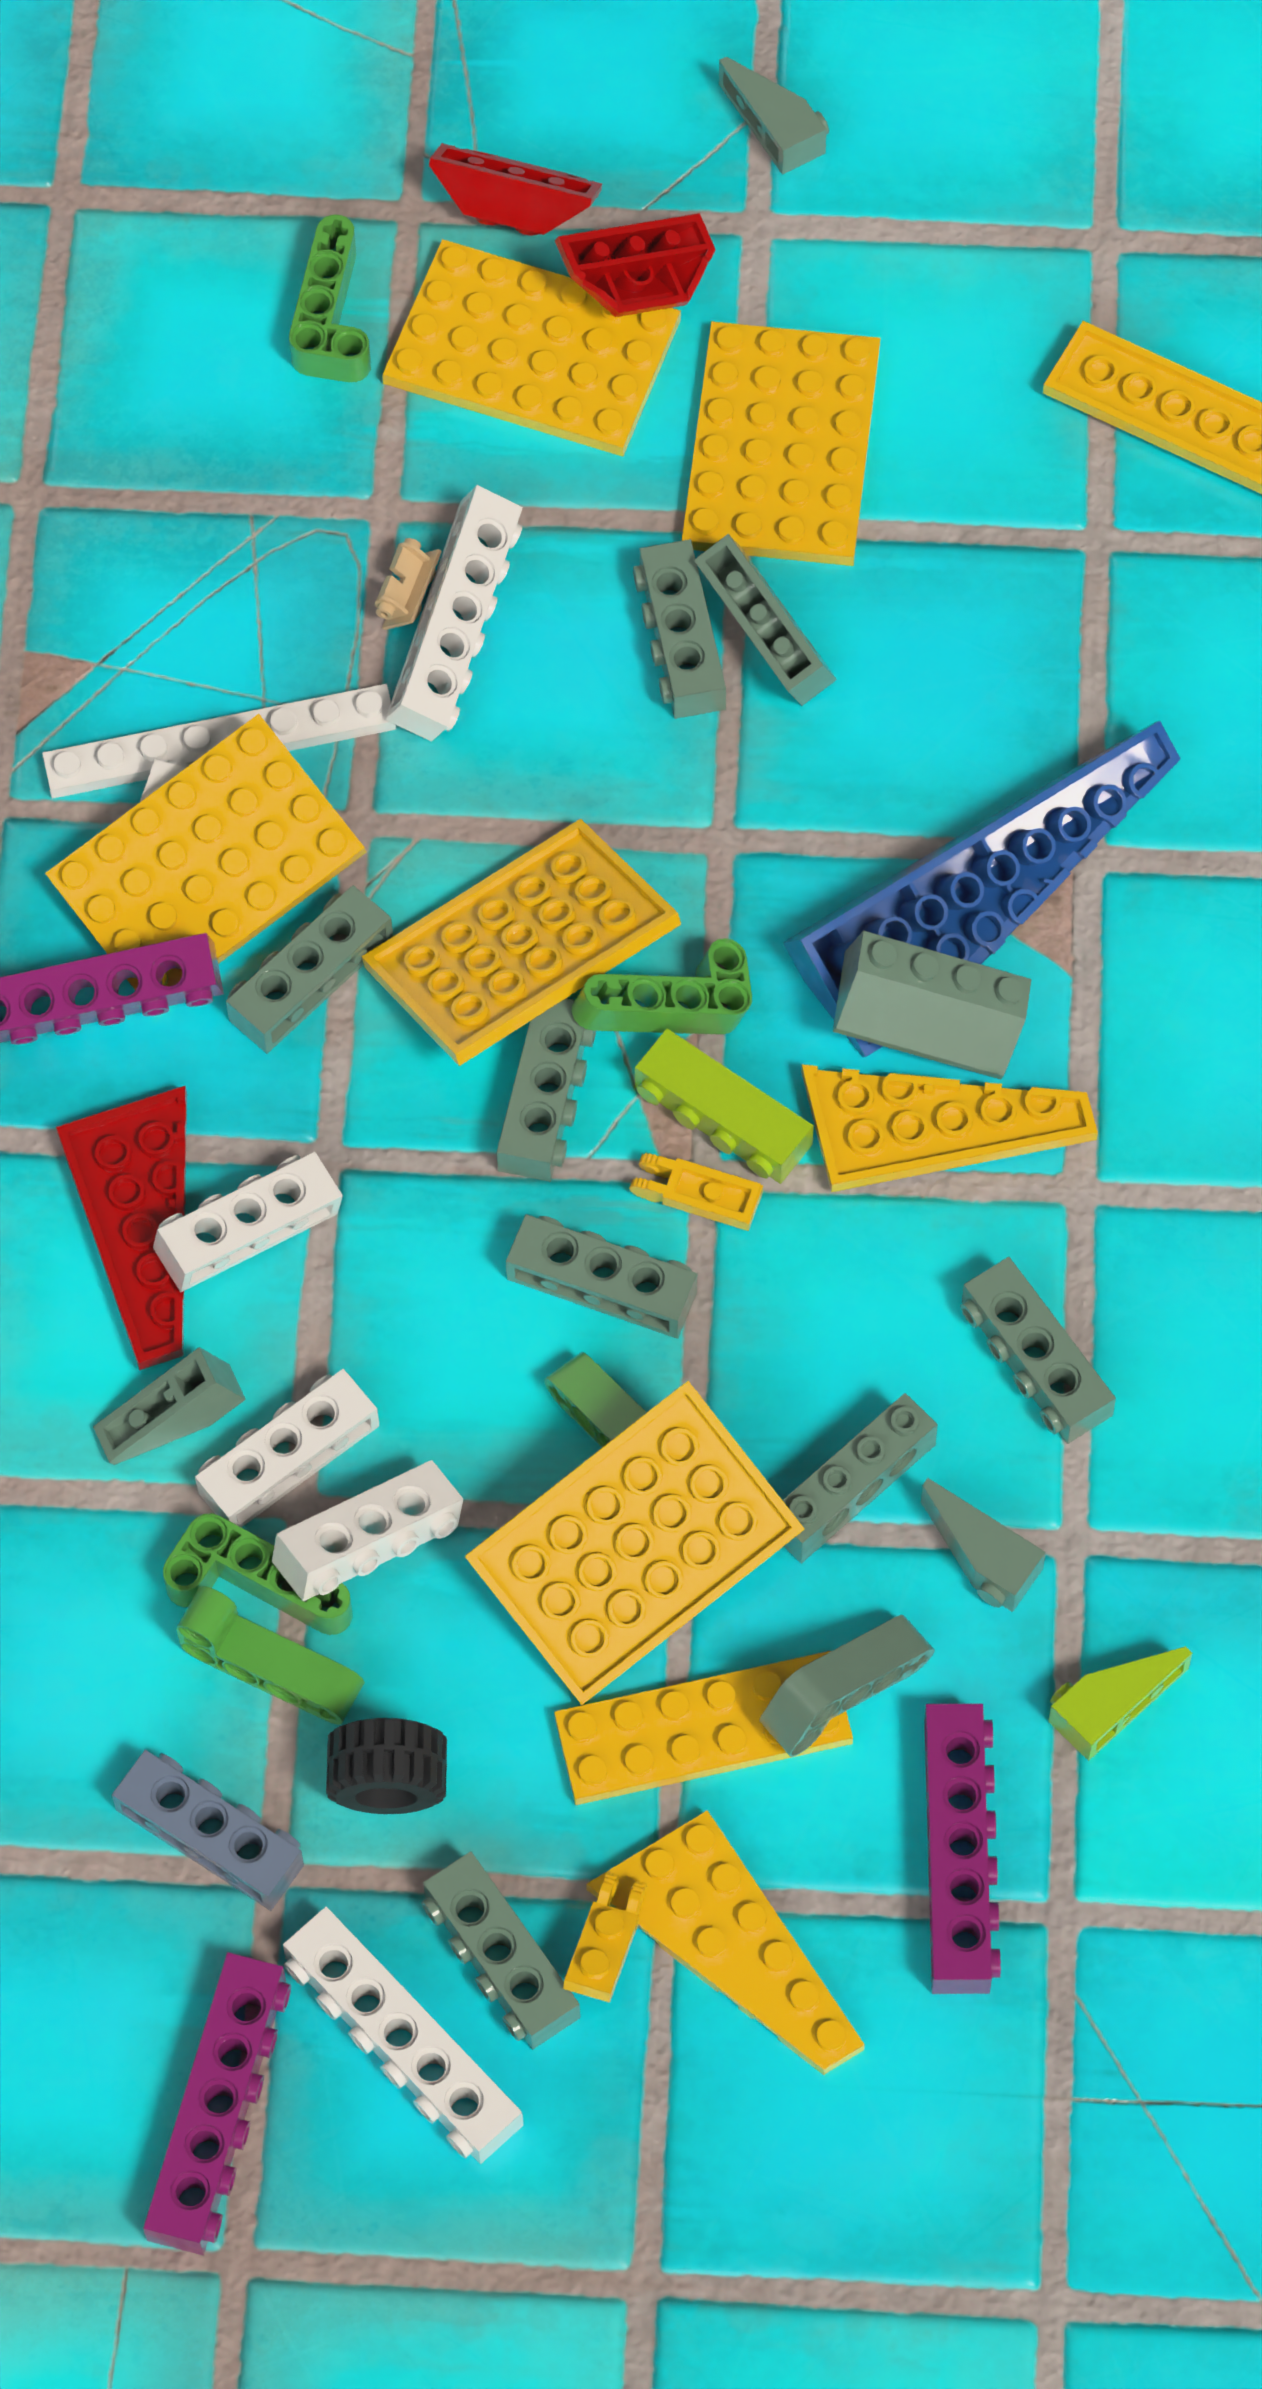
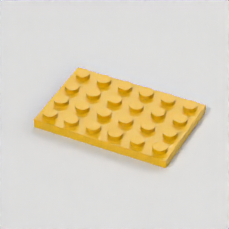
[382,239,681,457]
[682,321,881,566]
[45,714,367,991]
[361,818,681,1066]
[465,1380,805,1705]

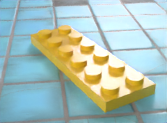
[1043,321,1262,494]
[554,1651,853,1806]

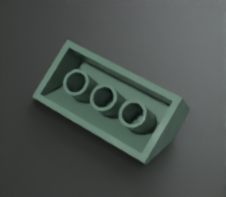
[833,931,1031,1080]

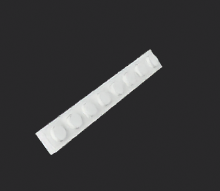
[42,684,396,799]

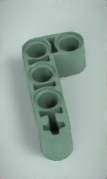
[759,1615,934,1757]

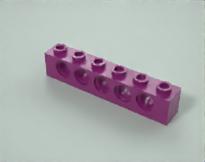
[0,933,224,1045]
[924,1704,1001,1994]
[143,1952,291,2256]

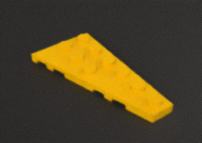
[801,1064,1098,1192]
[586,1810,865,2075]

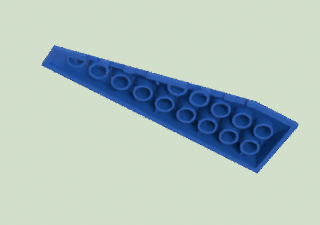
[783,721,1181,1057]

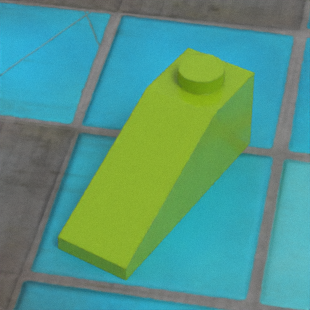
[1048,1646,1192,1761]

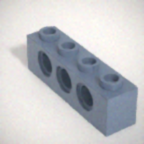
[112,1750,304,1911]

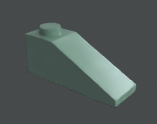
[719,57,829,175]
[93,1347,246,1465]
[921,1478,1046,1612]

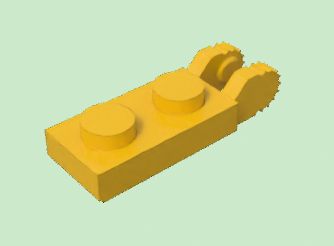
[629,1153,763,1231]
[563,1872,647,2003]

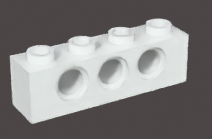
[153,1152,343,1292]
[195,1369,379,1527]
[272,1460,463,1601]

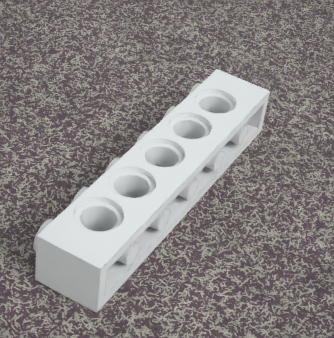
[385,485,523,742]
[283,1907,524,2165]

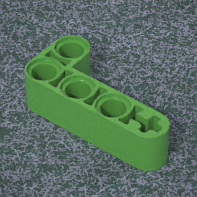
[289,215,371,382]
[572,938,752,1035]
[544,1352,646,1447]
[163,1513,353,1635]
[176,1586,365,1725]

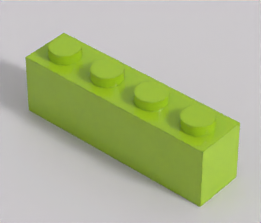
[635,1028,814,1184]

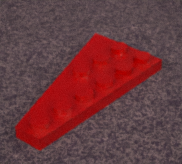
[56,1085,187,1370]

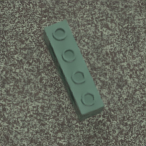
[694,534,837,706]
[633,539,726,719]
[226,885,393,1054]
[497,998,596,1182]
[506,1214,697,1339]
[960,1257,1116,1444]
[782,1393,938,1564]
[421,1851,580,2050]

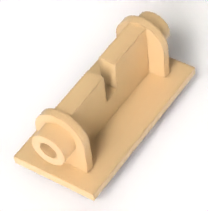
[375,538,442,630]

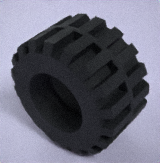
[326,1718,447,1814]

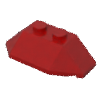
[429,143,602,236]
[555,213,716,317]

